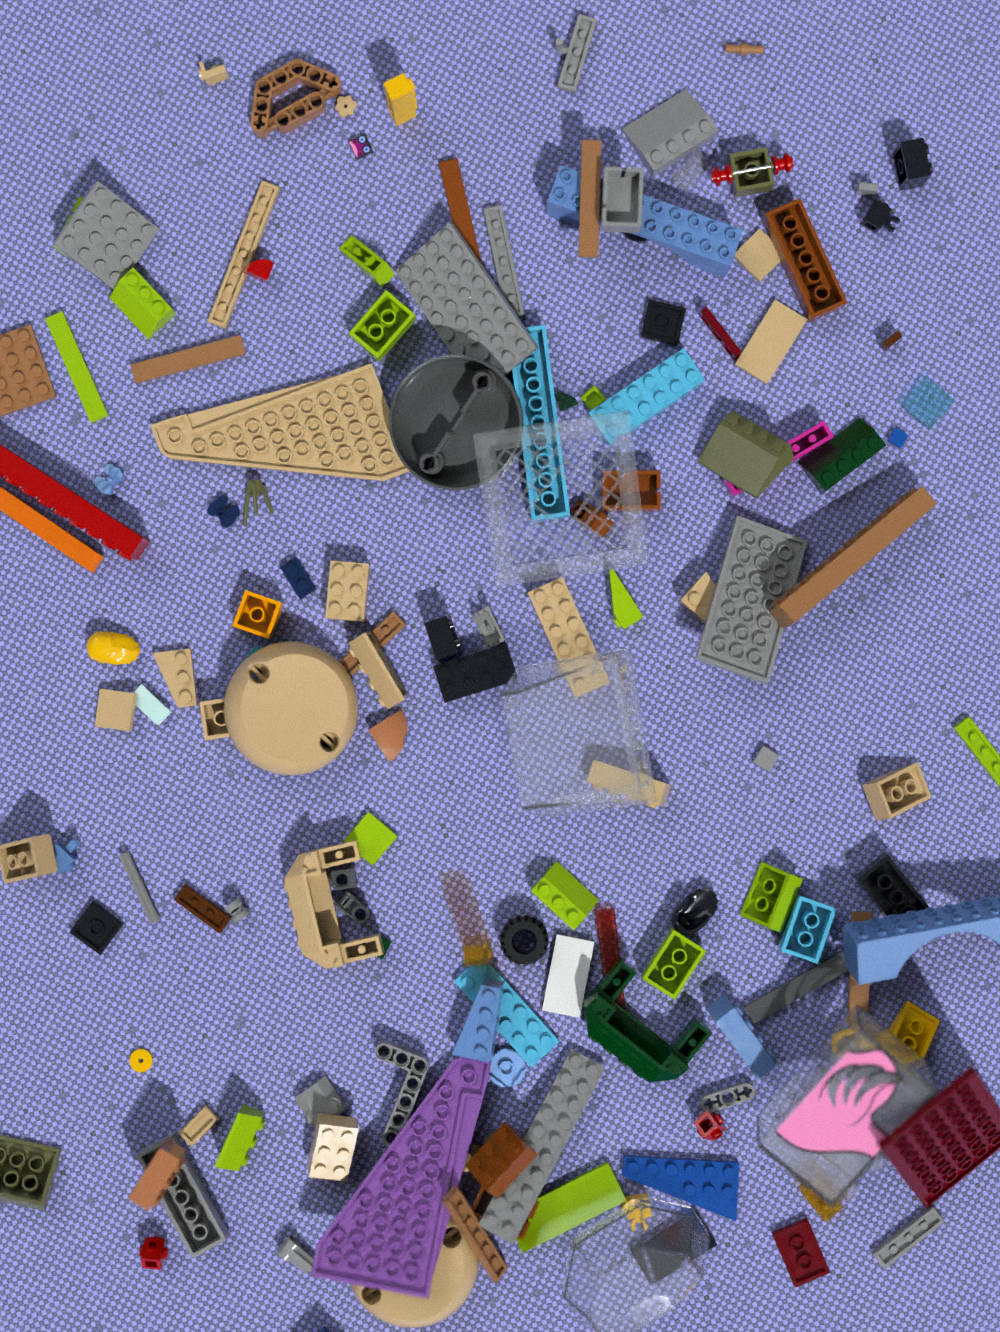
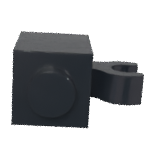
[861,199,900,234]

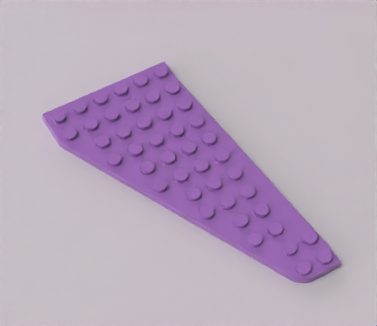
[311,1057,492,1299]

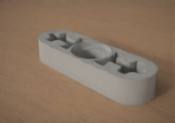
[700,1081,755,1112]

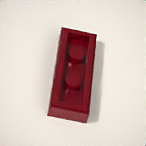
[699,307,742,359]

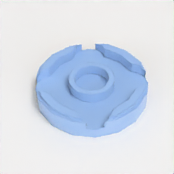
[489,1048,526,1088]

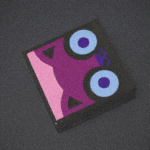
[348,134,374,161]

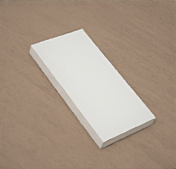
[542,934,594,1018]

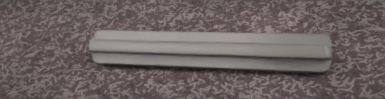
[119,852,160,924]

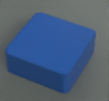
[887,428,908,448]

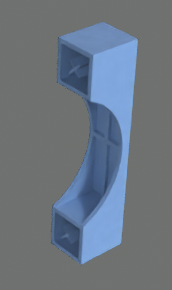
[546,165,743,277]
[843,895,1000,985]

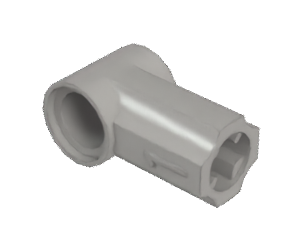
[276,1235,314,1274]

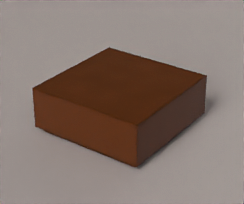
[879,330,902,351]

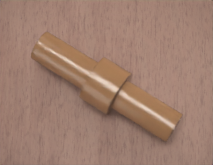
[725,43,764,55]

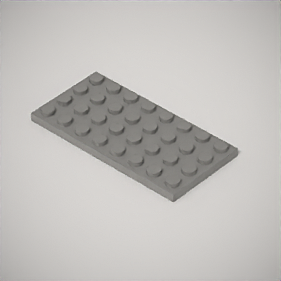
[395,222,539,387]
[695,515,808,684]

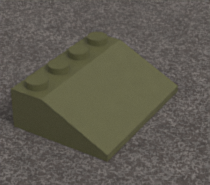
[698,410,794,499]
[0,1135,61,1211]

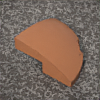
[369,709,407,762]

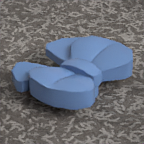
[94,464,125,496]

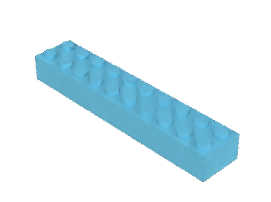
[512,325,570,523]

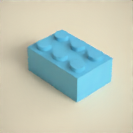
[778,894,836,964]

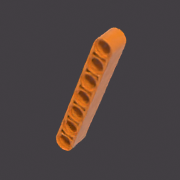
[0,486,104,573]

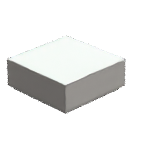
[855,182,878,197]
[753,746,779,772]

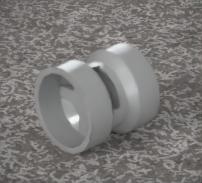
[224,897,250,924]

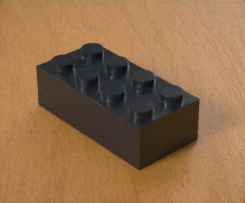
[433,643,518,703]
[853,853,930,917]

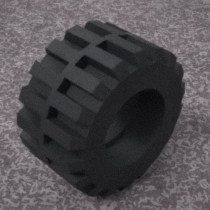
[500,915,549,966]

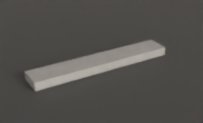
[483,204,525,318]

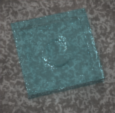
[900,376,955,430]

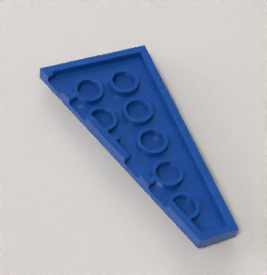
[622,1155,739,1221]

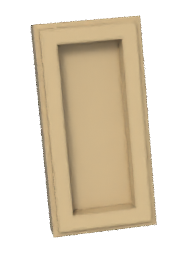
[178,1104,219,1147]

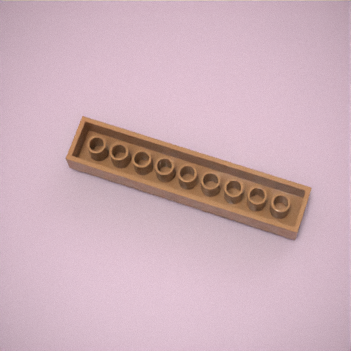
[769,486,937,629]

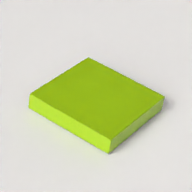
[344,811,398,866]

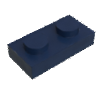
[280,557,317,600]

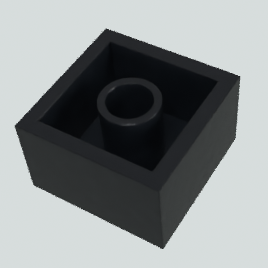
[893,138,933,191]
[424,616,461,661]

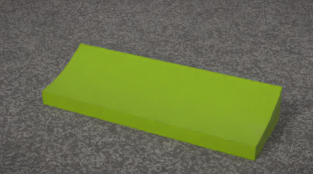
[516,1161,626,1253]

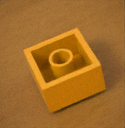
[232,590,284,640]

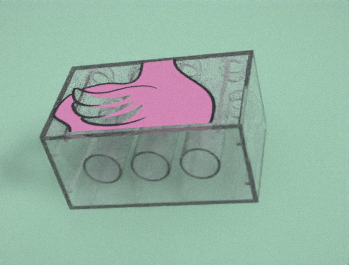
[757,1004,938,1207]

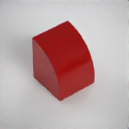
[242,259,274,282]

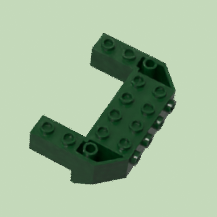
[583,956,712,1082]

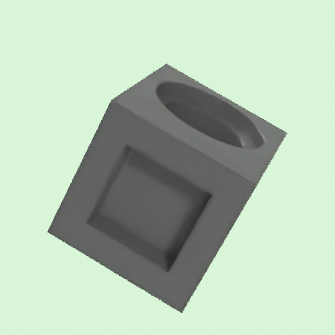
[328,867,358,891]

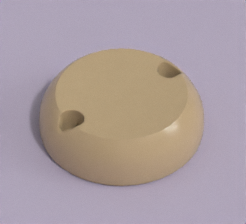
[223,641,358,776]
[349,1215,479,1328]

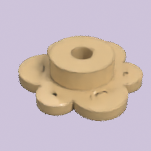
[335,96,357,117]

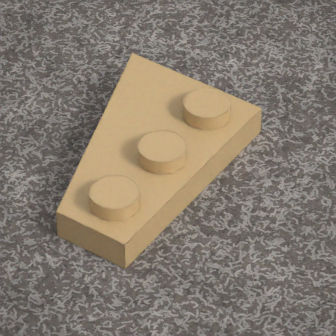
[152,649,198,708]

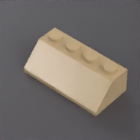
[348,631,410,710]

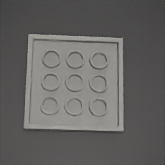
[53,181,159,290]

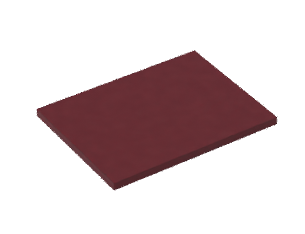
[877,1067,1000,1208]

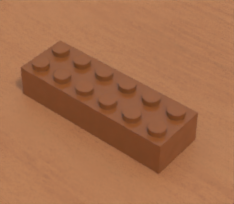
[762,198,847,323]

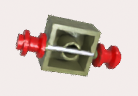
[710,147,794,198]

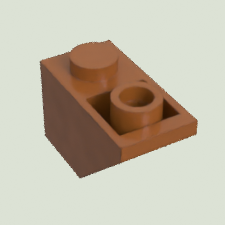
[570,499,614,538]

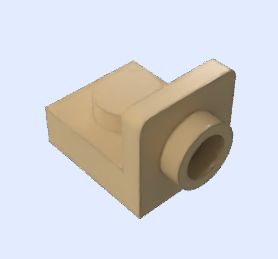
[198,61,229,86]

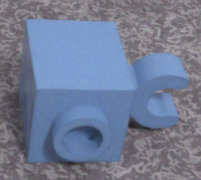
[53,838,81,874]

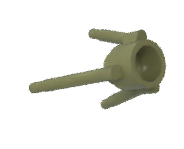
[243,479,274,527]

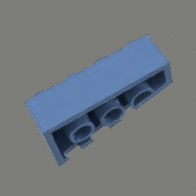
[452,978,505,1062]
[706,995,777,1079]

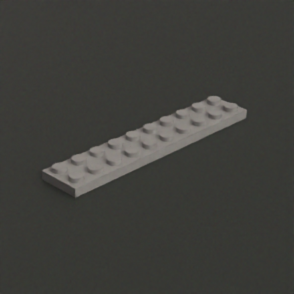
[479,1048,606,1245]

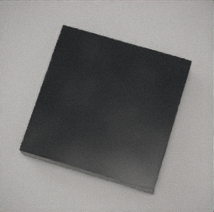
[640,300,686,346]
[70,901,124,955]

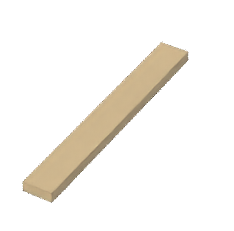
[207,180,280,329]

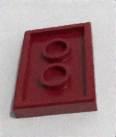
[771,1217,830,1288]

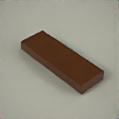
[174,884,232,933]

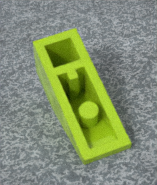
[339,235,395,288]
[608,568,643,630]

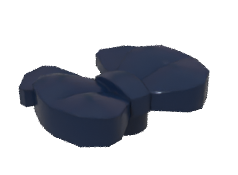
[207,496,240,528]

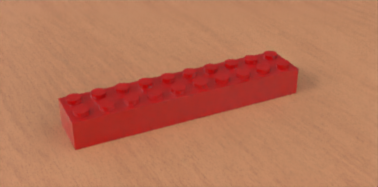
[0,444,150,561]

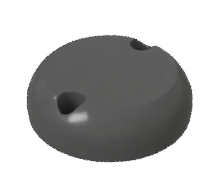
[389,354,524,490]

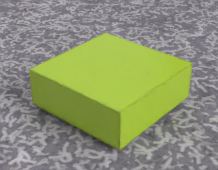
[580,385,607,411]

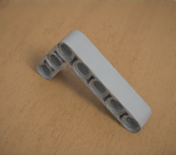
[375,1040,429,1147]

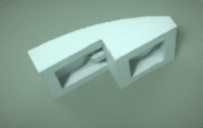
[134,684,171,726]

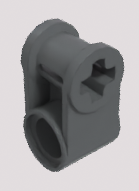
[334,889,371,923]

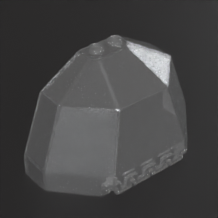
[561,1197,710,1332]

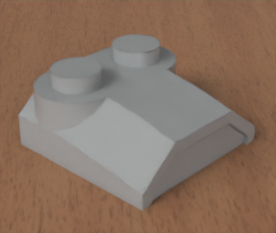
[294,1075,348,1129]

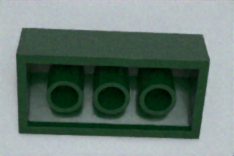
[799,418,886,494]

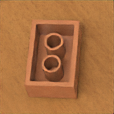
[128,1138,187,1211]

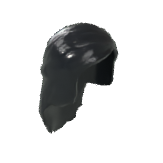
[671,888,718,936]

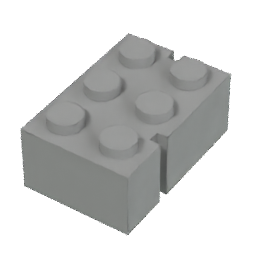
[601,166,644,233]

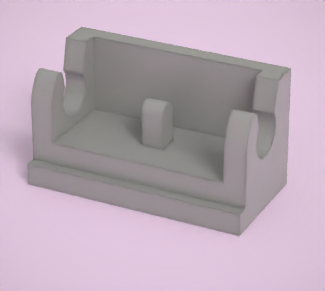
[471,606,505,649]

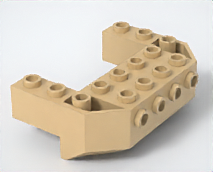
[284,839,385,969]

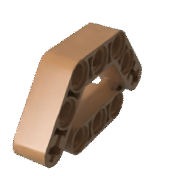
[251,59,342,138]

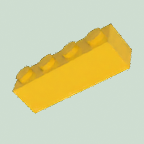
[383,73,418,126]

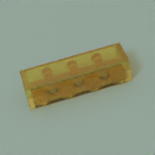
[463,935,492,966]

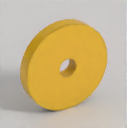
[129,1049,153,1072]

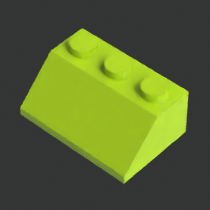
[109,267,176,340]
[531,861,599,931]
[740,862,803,933]
[215,1104,266,1171]

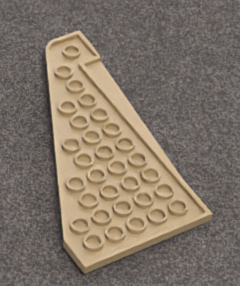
[150,363,410,482]

